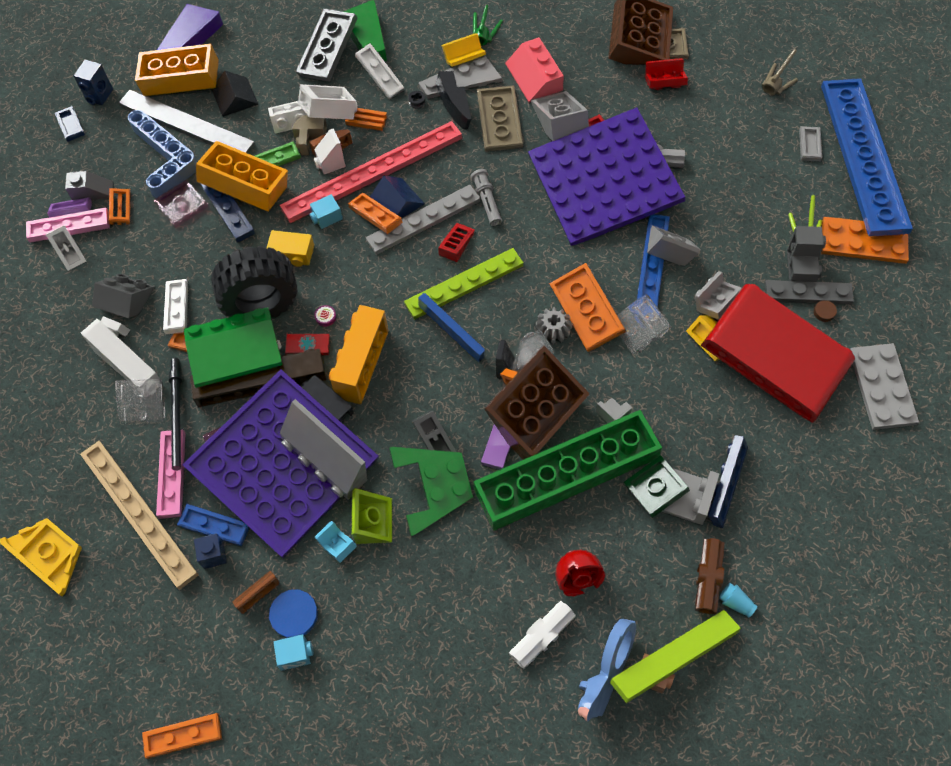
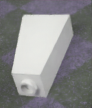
[81,319,162,396]

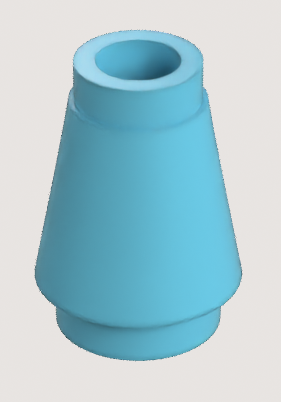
[719,583,757,618]

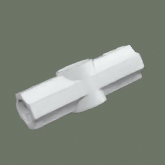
[509,601,576,669]

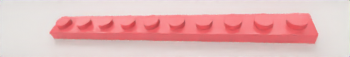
[280,121,462,223]

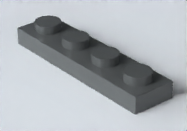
[765,280,854,305]

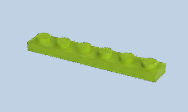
[404,248,523,320]

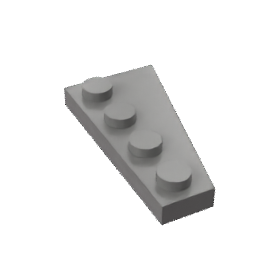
[418,55,502,99]

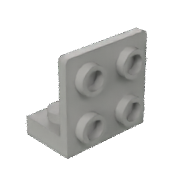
[662,468,719,525]

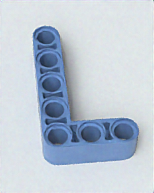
[128,110,197,199]

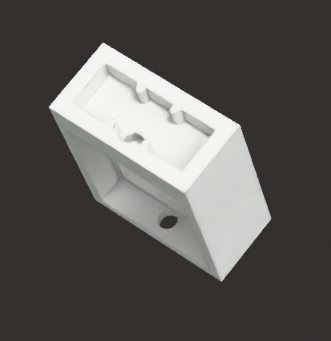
[298,84,357,119]

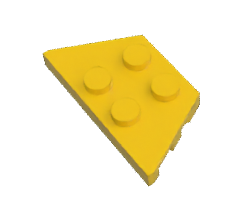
[0,518,82,596]

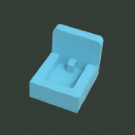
[315,521,357,563]

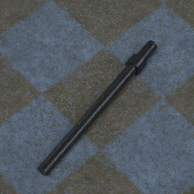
[169,358,182,471]

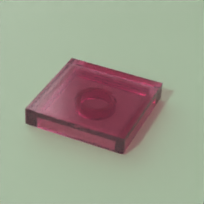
[153,179,209,228]

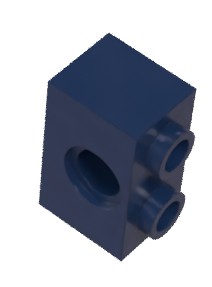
[73,60,113,105]

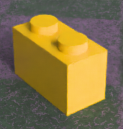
[266,230,314,267]

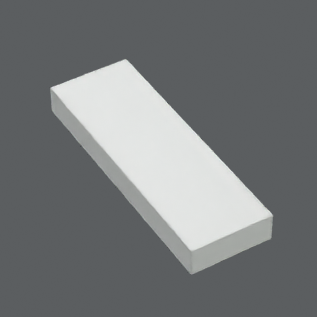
[355,43,404,100]
[163,279,188,335]

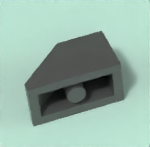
[65,171,113,200]

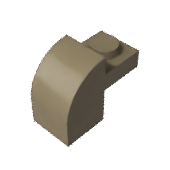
[292,115,327,156]

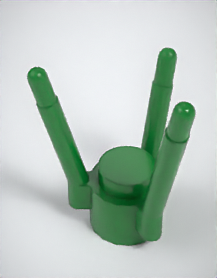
[473,5,503,45]

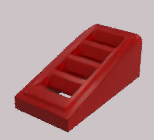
[438,223,475,262]

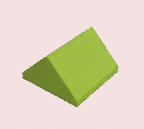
[352,488,392,544]

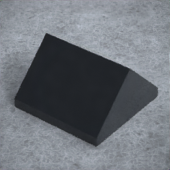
[212,71,258,117]

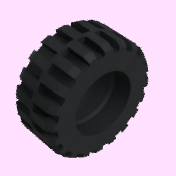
[211,246,298,318]

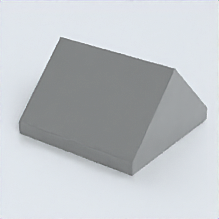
[647,225,700,266]

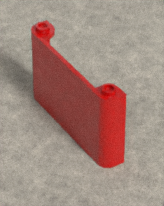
[700,284,855,423]

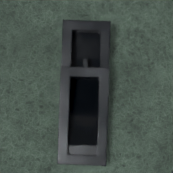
[436,71,471,130]

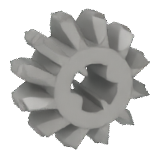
[536,307,572,344]

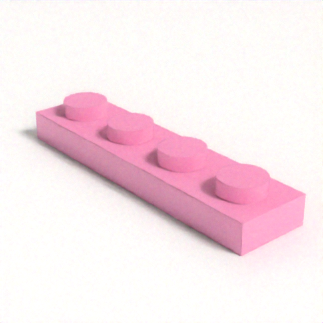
[26,208,110,242]
[156,430,185,519]

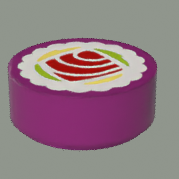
[315,305,336,327]

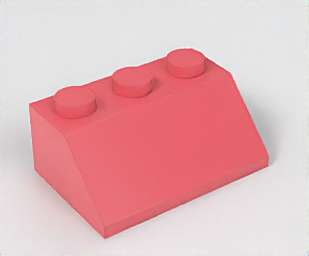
[505,37,564,103]

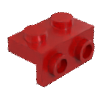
[645,58,688,90]

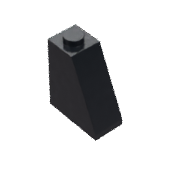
[301,375,354,424]

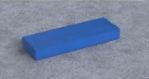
[177,504,249,546]

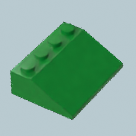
[184,307,283,388]

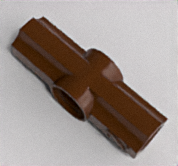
[695,538,725,614]

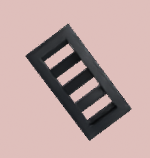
[496,340,517,379]

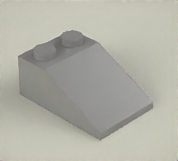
[531,91,589,141]

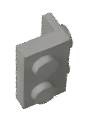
[695,271,742,320]

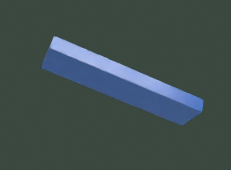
[418,293,485,362]

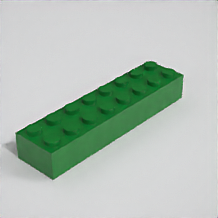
[473,410,662,531]

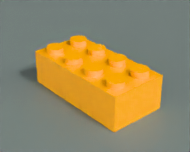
[135,44,219,96]
[196,141,288,212]
[329,305,389,405]

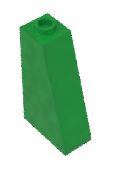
[344,0,387,62]

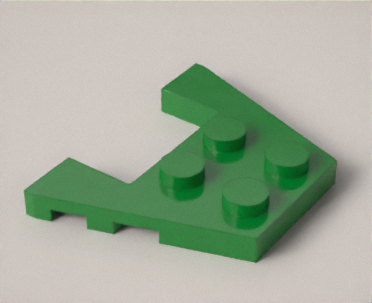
[389,447,473,536]

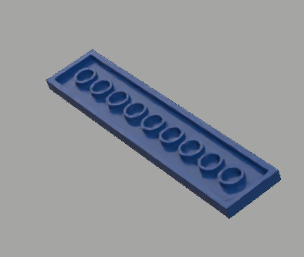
[821,79,913,236]

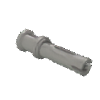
[471,169,502,226]

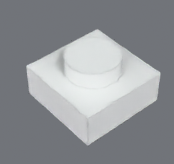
[101,316,130,337]

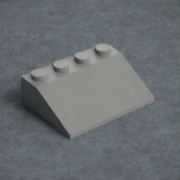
[280,399,367,500]

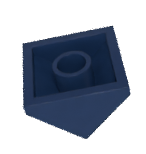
[370,176,425,219]

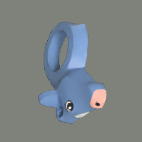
[578,619,636,721]

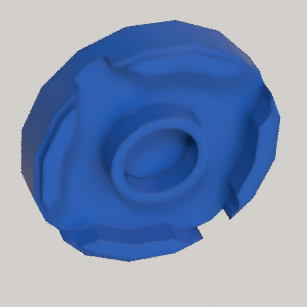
[269,590,318,638]

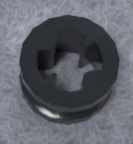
[408,91,426,109]

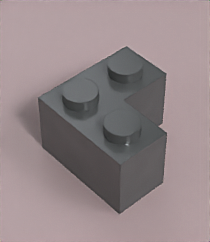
[787,226,826,282]

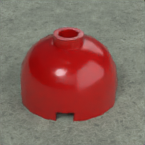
[555,550,605,597]

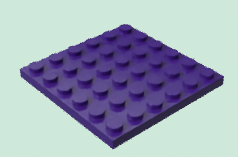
[528,107,685,246]
[183,370,379,559]

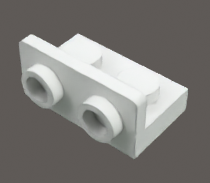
[268,101,307,134]

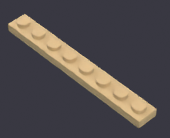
[80,441,199,590]

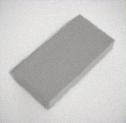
[799,126,822,161]

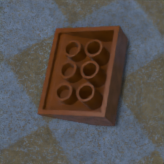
[608,0,673,65]
[484,346,589,459]

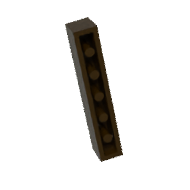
[190,349,327,408]

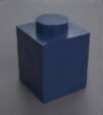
[194,533,227,569]

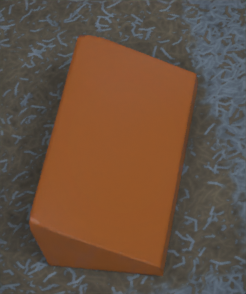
[232,571,279,614]

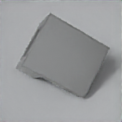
[596,398,632,423]

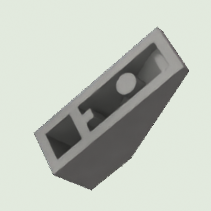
[411,410,467,470]

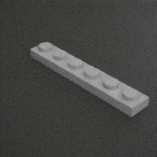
[366,185,480,255]

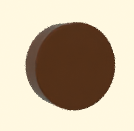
[813,300,837,322]

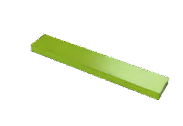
[610,610,741,703]

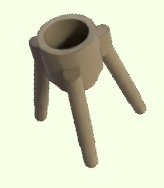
[762,49,798,96]

